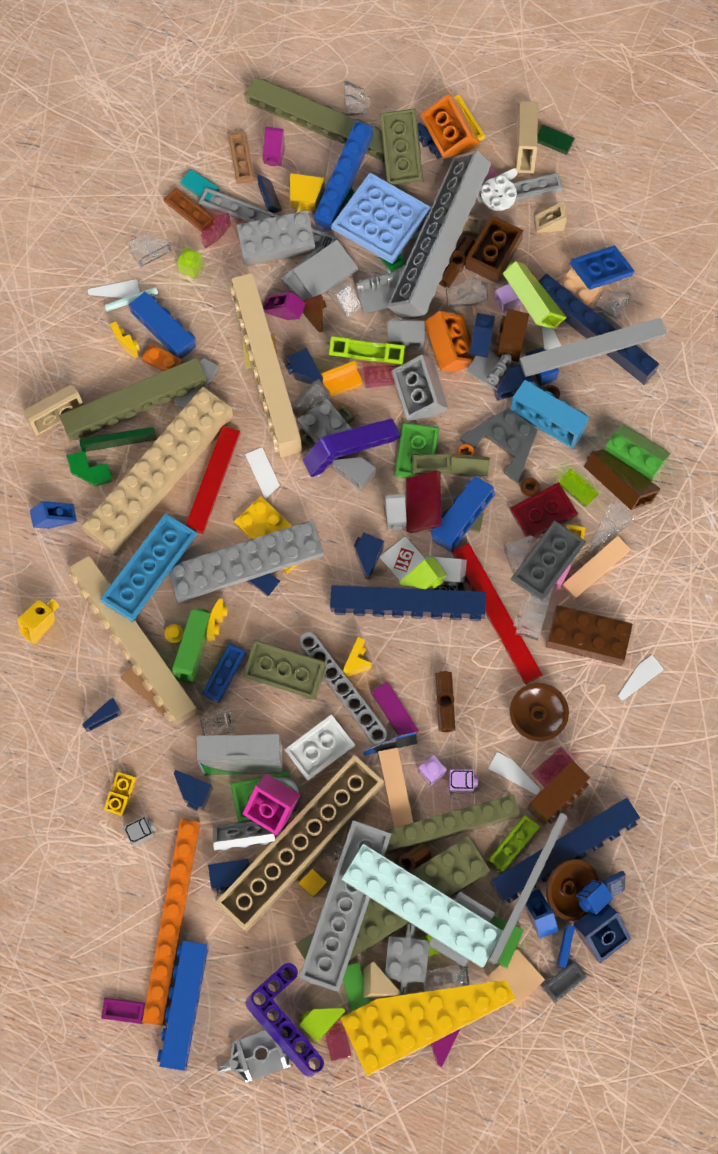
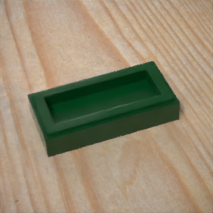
[537,125,575,155]

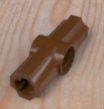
[439,236,475,288]
[435,671,456,733]
[393,843,432,873]

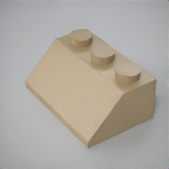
[22,384,83,436]

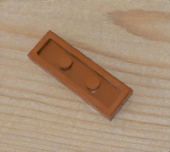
[164,188,216,234]

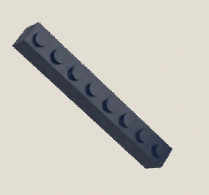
[538,273,659,385]
[330,585,486,621]
[490,798,640,903]

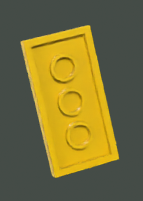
[234,496,298,574]

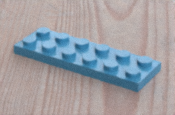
[100,513,197,622]

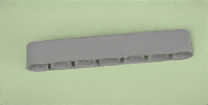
[300,632,387,746]

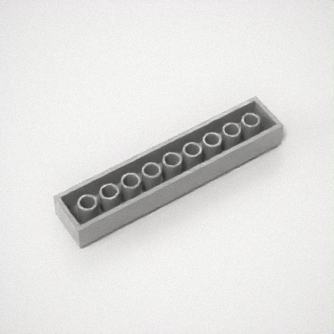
[387,150,491,319]

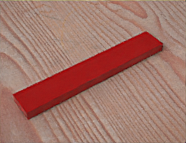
[185,426,241,534]

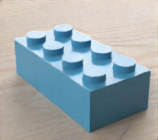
[511,380,589,449]

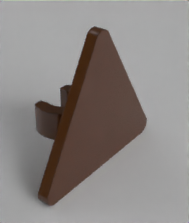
[303,294,327,332]

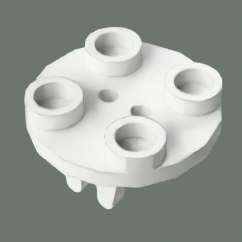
[481,176,517,211]

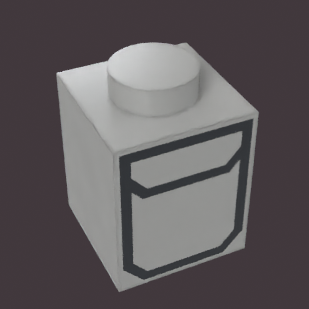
[123,816,156,848]

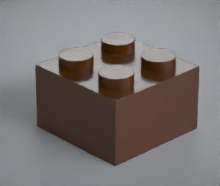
[495,309,529,362]

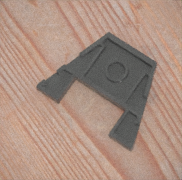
[459,408,538,483]

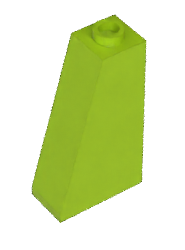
[503,261,567,329]

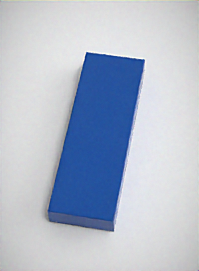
[202,643,246,704]

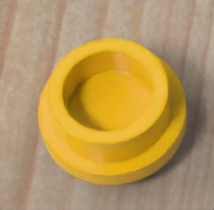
[164,624,184,643]

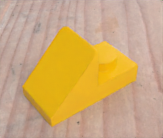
[342,637,372,677]

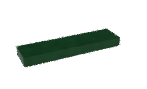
[79,427,157,452]

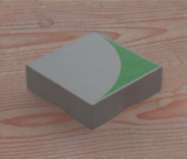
[197,734,283,776]

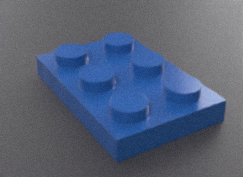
[570,245,635,290]

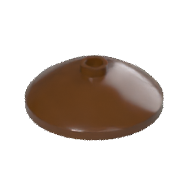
[510,683,569,742]
[546,859,599,921]

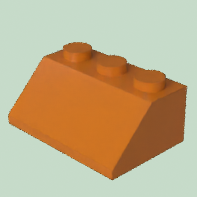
[420,94,480,158]
[424,311,476,372]

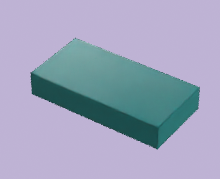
[180,169,219,201]

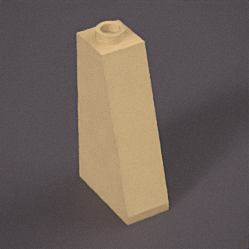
[516,102,538,174]

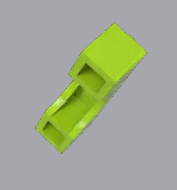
[329,336,405,365]

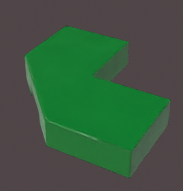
[67,451,113,487]

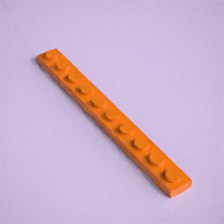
[142,819,201,1026]

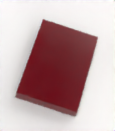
[406,470,441,533]
[509,482,578,541]

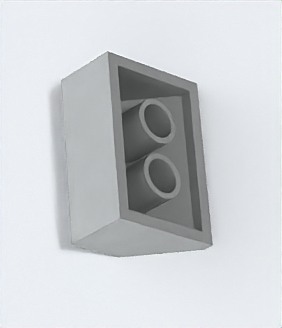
[391,355,449,421]

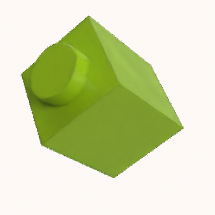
[177,247,203,279]

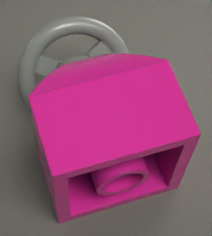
[243,774,301,835]

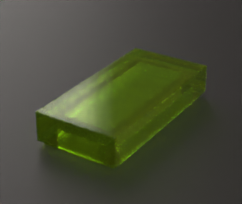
[558,469,599,508]

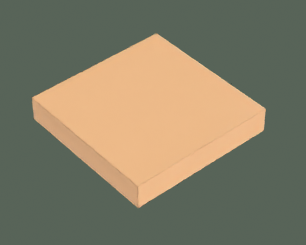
[487,949,545,1008]

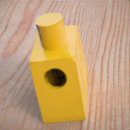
[290,173,325,213]
[17,598,59,645]

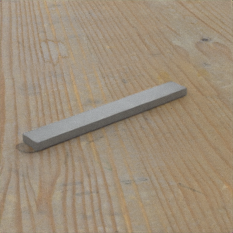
[199,187,337,248]
[519,317,667,377]
[488,813,568,965]

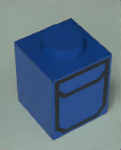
[576,880,614,914]

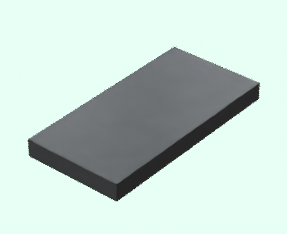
[511,520,586,602]

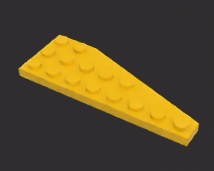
[340,980,516,1076]

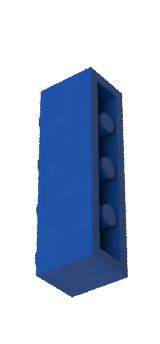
[129,291,196,359]
[431,476,495,553]

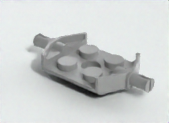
[217,1030,304,1083]

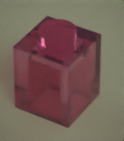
[326,1028,352,1061]

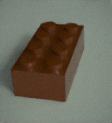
[546,605,633,666]

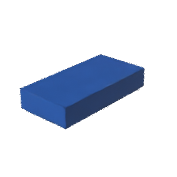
[556,925,575,969]

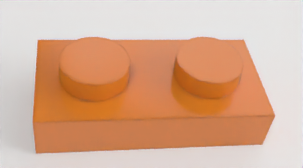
[142,343,183,372]

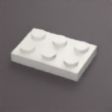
[284,714,355,782]

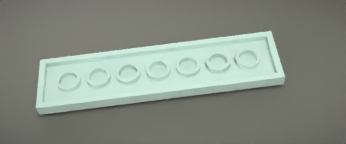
[341,844,503,968]

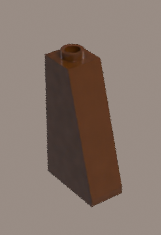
[584,449,661,510]

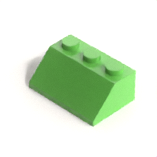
[604,424,671,482]

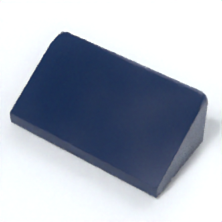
[257,175,282,213]

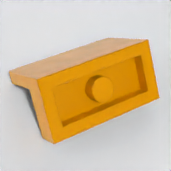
[321,361,363,398]

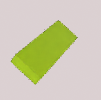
[487,814,541,873]

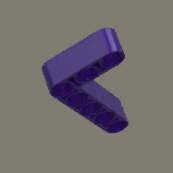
[302,419,401,477]
[245,963,324,1077]

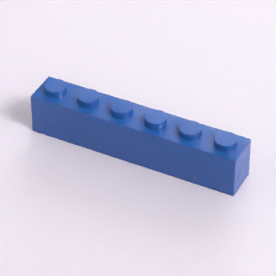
[313,121,374,231]
[157,941,209,1071]

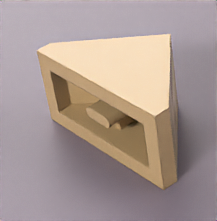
[535,201,567,233]
[363,961,401,999]

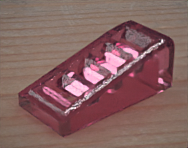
[363,365,400,388]

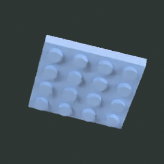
[331,173,431,264]

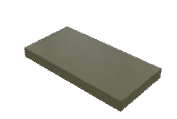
[380,108,424,186]
[243,640,328,700]

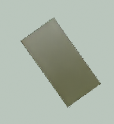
[412,454,451,475]
[451,454,490,476]

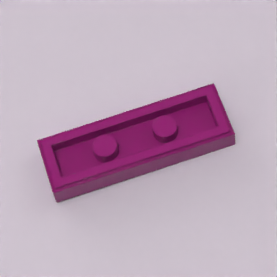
[371,682,419,736]

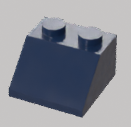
[573,904,631,963]

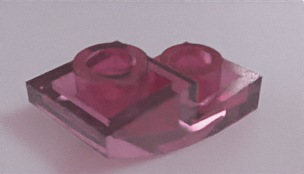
[200,213,231,249]
[531,747,575,788]

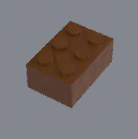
[465,215,524,283]
[527,761,590,825]

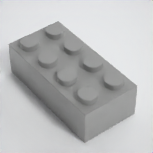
[237,210,316,266]

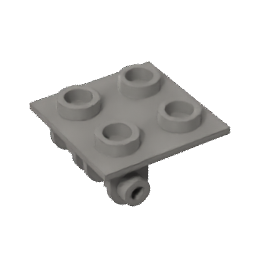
[354,273,395,314]
[466,351,514,390]

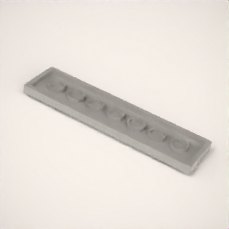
[170,520,324,603]
[299,820,391,992]

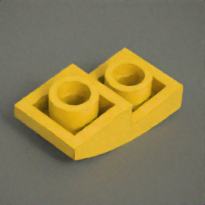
[110,322,140,359]
[207,599,228,641]
[104,771,137,816]

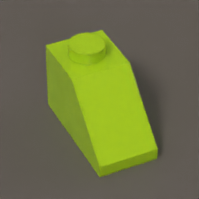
[399,557,447,589]
[299,1008,346,1043]

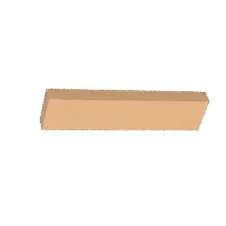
[562,536,631,599]
[378,748,413,828]

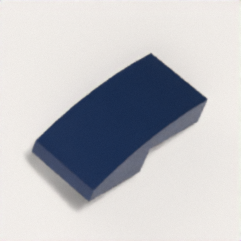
[417,123,442,159]
[246,573,280,597]

